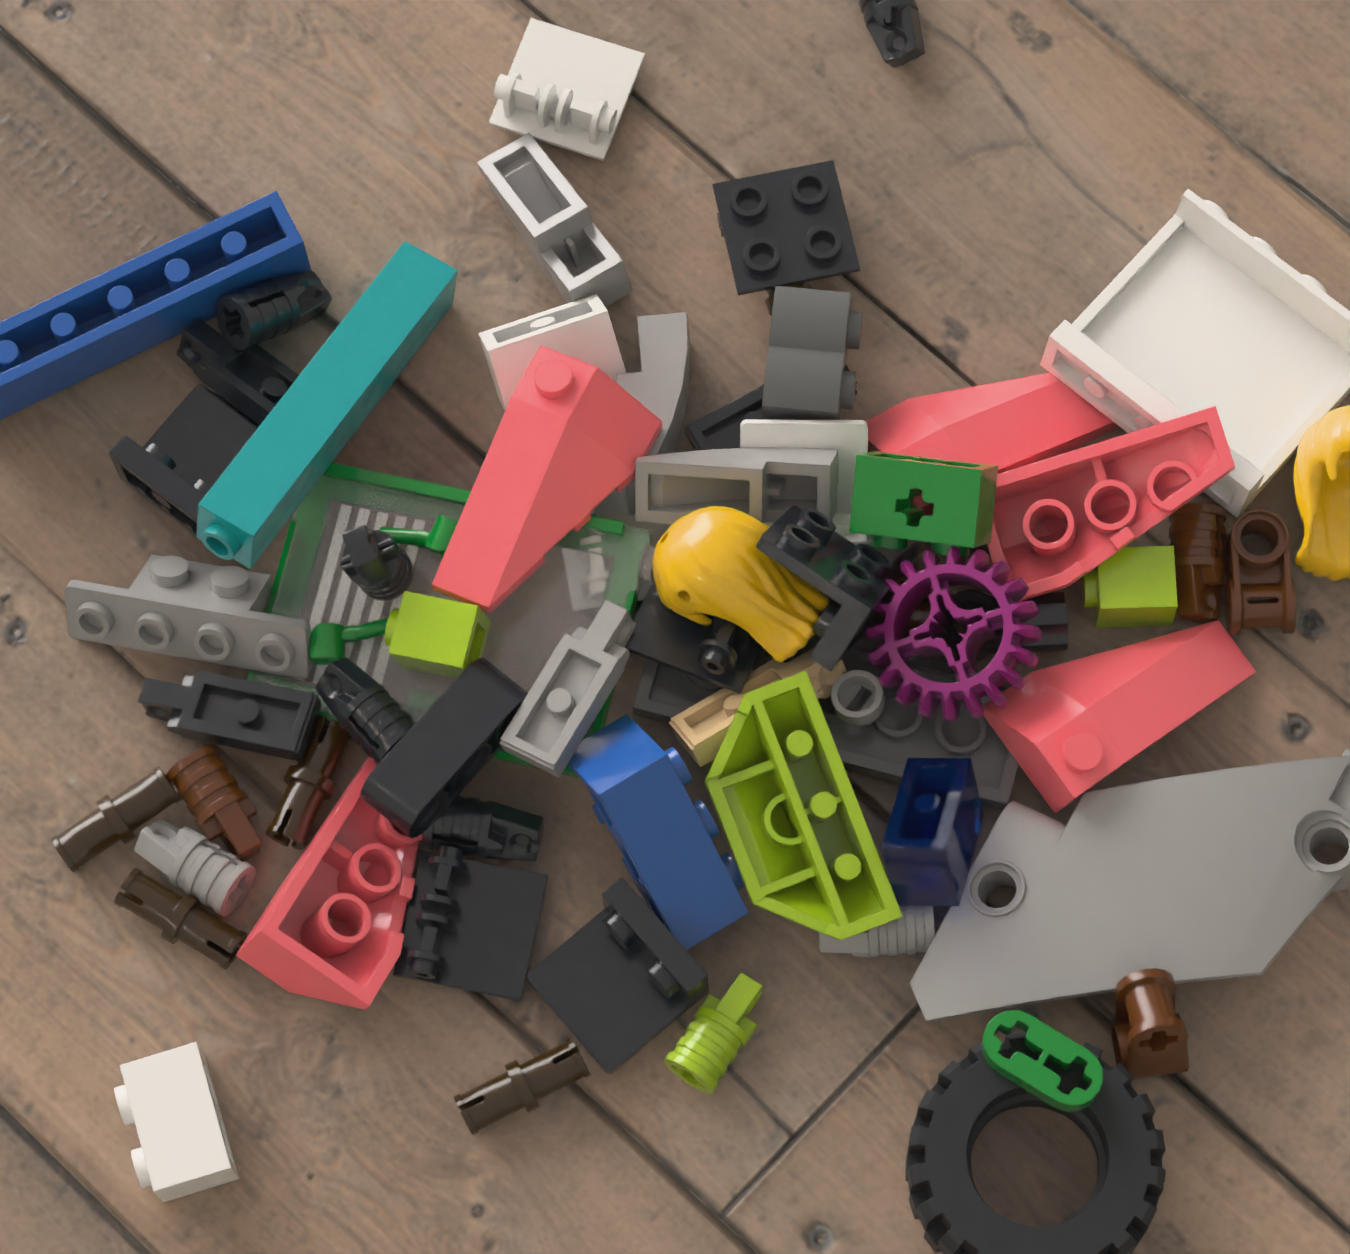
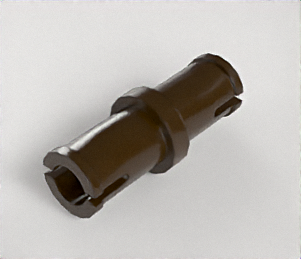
[266,716,351,850]
[50,766,182,872]
[114,868,247,970]
[454,1037,591,1135]

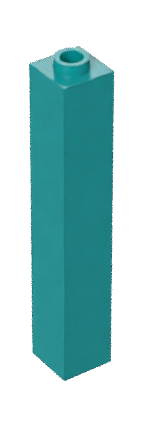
[196,241,458,569]

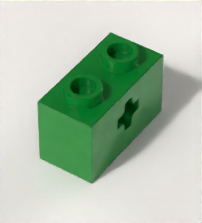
[849,451,998,557]

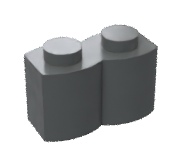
[762,286,863,420]

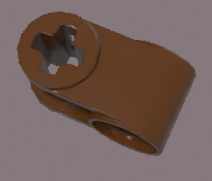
[1225,508,1297,635]
[1111,968,1189,1080]

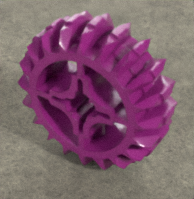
[865,546,1042,722]

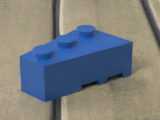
[567,714,749,950]

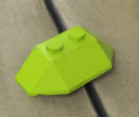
[704,671,903,941]

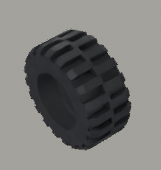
[906,1032,1166,1254]

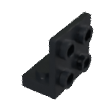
[109,384,259,536]
[756,505,901,672]
[527,877,709,1074]

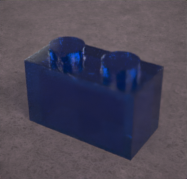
[881,758,984,906]

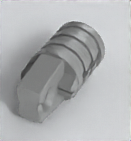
[134,819,256,917]
[817,895,935,958]

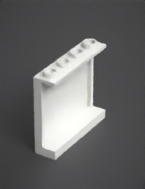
[1040,189,1350,518]

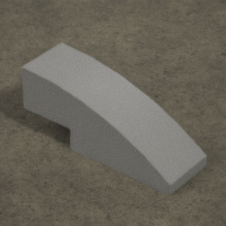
[477,133,633,307]
[616,312,690,515]
[635,448,838,524]

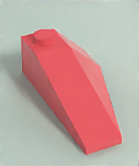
[432,346,663,613]
[866,373,1118,516]
[987,406,1235,602]
[983,620,1257,814]
[235,756,423,1010]

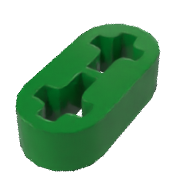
[982,1010,1103,1112]

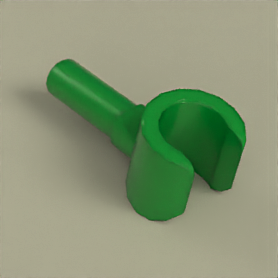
[379,515,458,557]
[310,617,388,665]

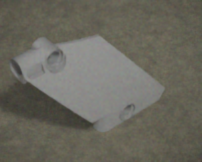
[910,749,1350,1023]

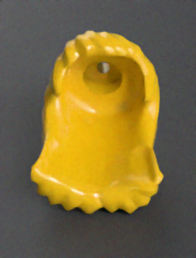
[1293,405,1350,581]
[652,506,830,662]

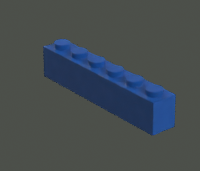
[0,191,312,420]

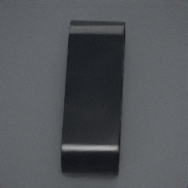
[361,657,528,838]

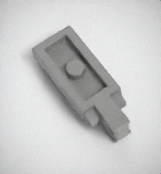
[499,600,636,778]

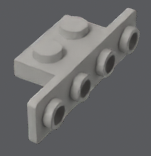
[64,554,312,679]

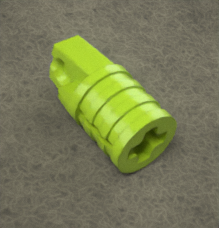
[664,973,763,1094]

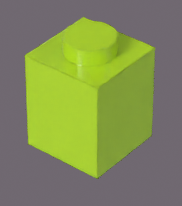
[1081,546,1178,628]
[385,591,491,679]

